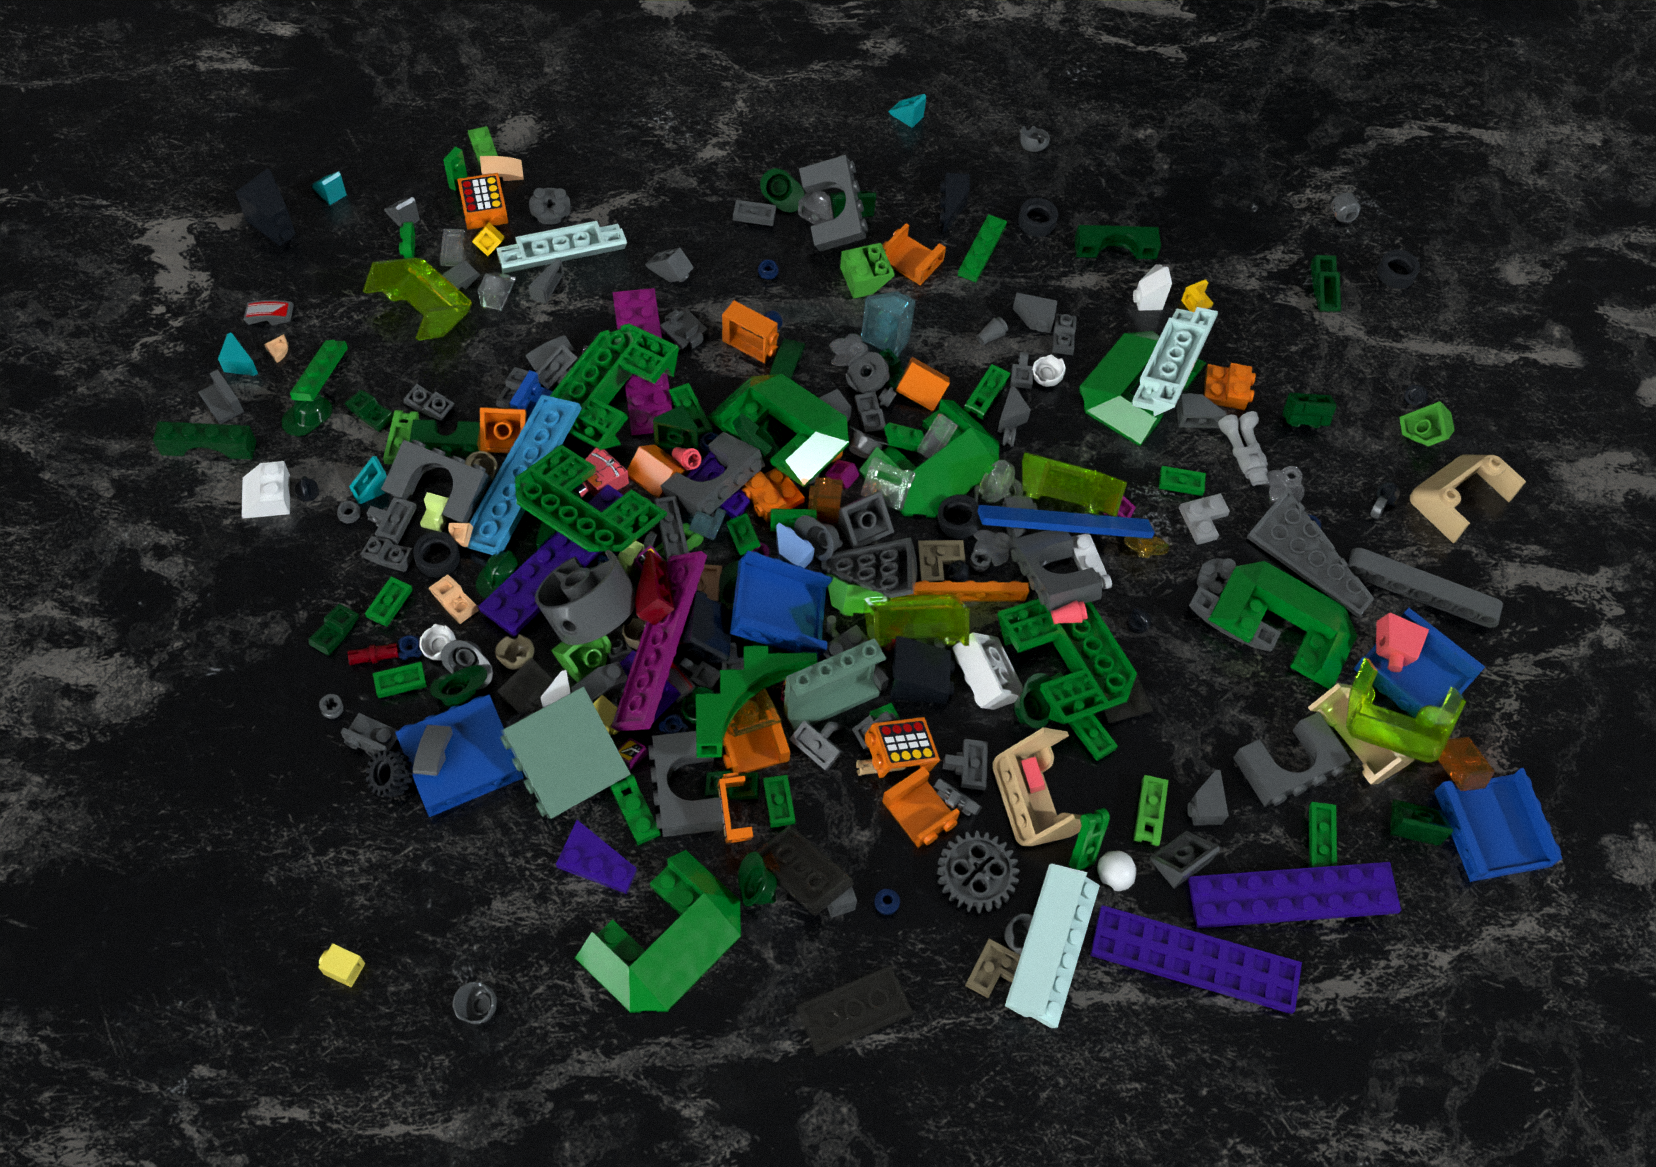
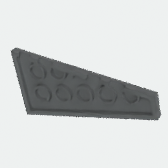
[1247,487,1374,618]

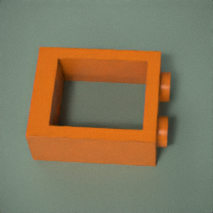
[722,301,779,363]

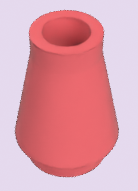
[672,447,701,470]
[1051,600,1088,625]

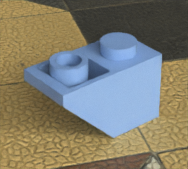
[776,522,815,569]

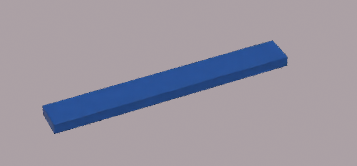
[977,505,1155,539]

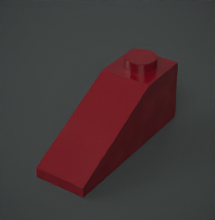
[635,550,675,626]

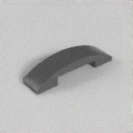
[1189,586,1281,652]

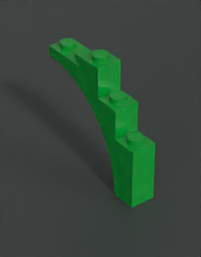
[696,645,817,758]

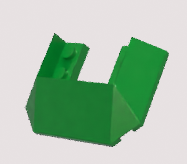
[550,323,679,450]
[1079,331,1206,446]
[707,374,849,488]
[859,399,999,518]
[515,444,667,552]
[1208,561,1357,690]
[997,598,1137,724]
[575,850,741,1013]

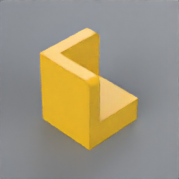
[472,222,504,256]
[1181,279,1213,312]

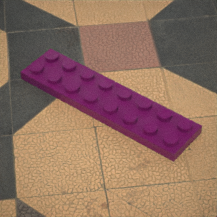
[613,288,672,435]
[611,551,707,731]

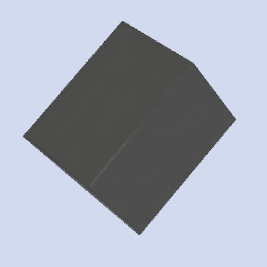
[838,490,894,549]
[1150,831,1220,889]

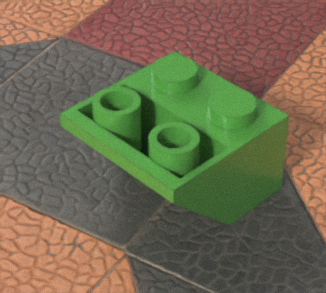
[840,243,894,299]

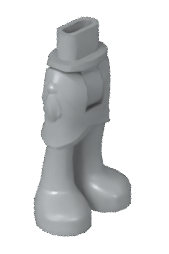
[1218,411,1268,486]

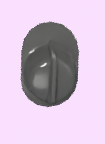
[849,426,889,458]
[794,515,843,561]
[441,640,493,690]

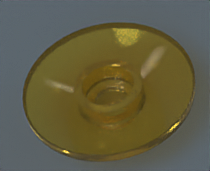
[1124,536,1169,558]

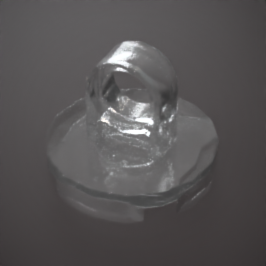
[979,460,1023,503]

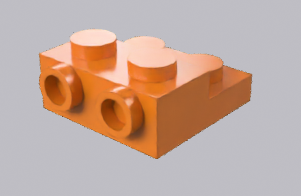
[1203,363,1256,410]
[741,468,805,523]

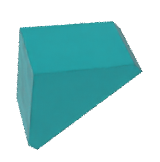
[889,94,926,128]
[311,171,347,205]
[218,332,258,376]
[349,456,387,504]

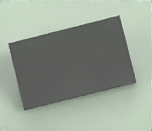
[198,369,244,424]

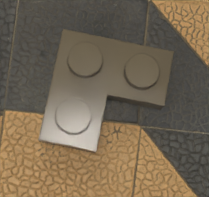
[917,540,965,582]
[965,939,1021,998]

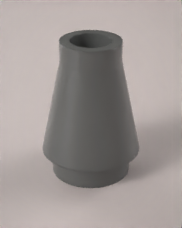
[976,317,1008,345]

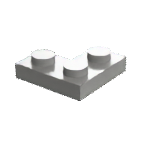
[1179,493,1230,545]

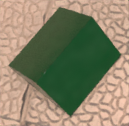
[831,191,876,218]
[653,405,698,451]
[1390,799,1453,846]

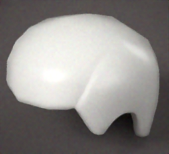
[1032,354,1066,387]
[419,624,456,660]
[1097,851,1136,891]

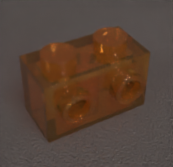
[808,477,843,523]
[1436,737,1495,791]

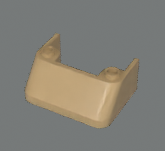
[1410,454,1526,543]
[1308,683,1415,784]
[993,728,1082,846]

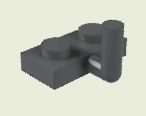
[821,615,869,660]
[789,720,843,771]

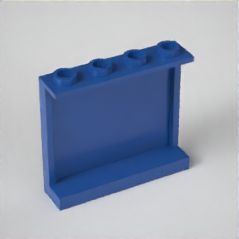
[730,551,833,659]
[1354,608,1485,730]
[395,695,524,817]
[1434,768,1562,882]

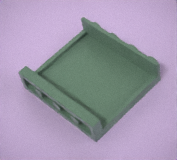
[783,638,886,733]
[500,687,630,819]

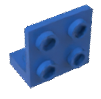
[509,370,553,419]

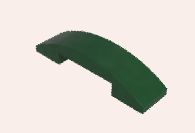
[769,338,805,380]

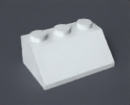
[952,632,1023,710]

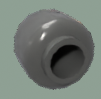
[1330,192,1361,223]

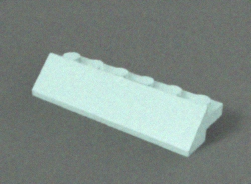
[496,221,627,273]
[1132,307,1218,416]
[1005,864,1100,1028]

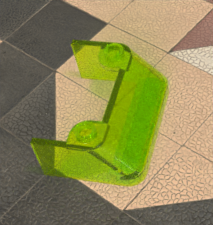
[363,258,472,341]
[1022,452,1127,517]
[864,595,970,647]
[1346,658,1466,763]

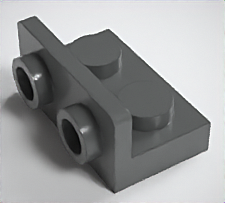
[341,713,399,757]

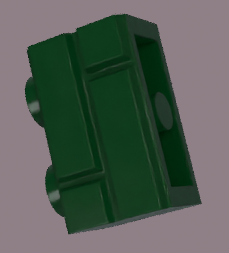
[1283,393,1337,428]

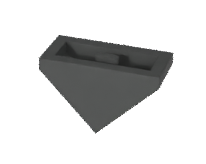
[384,197,420,227]
[997,386,1031,433]

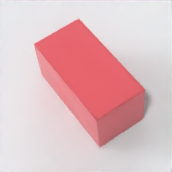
[1021,757,1045,794]

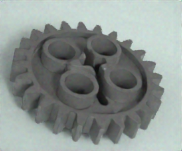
[937,831,1019,913]

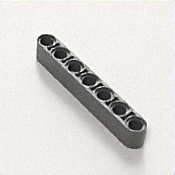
[1347,548,1503,628]

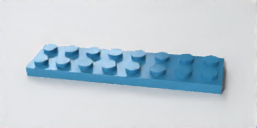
[462,395,582,555]

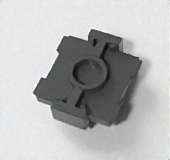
[660,308,708,349]

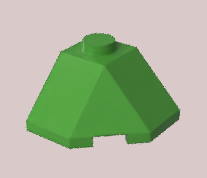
[1399,401,1454,446]
[826,573,884,616]
[551,635,612,683]

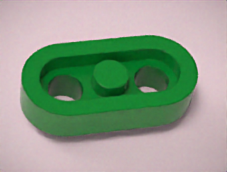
[399,222,415,259]

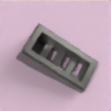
[529,259,564,304]

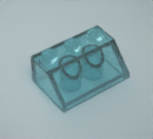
[861,291,916,357]

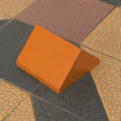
[895,357,950,411]
[480,407,528,453]
[627,445,689,498]

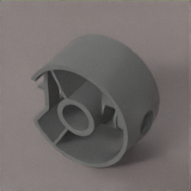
[535,550,637,645]

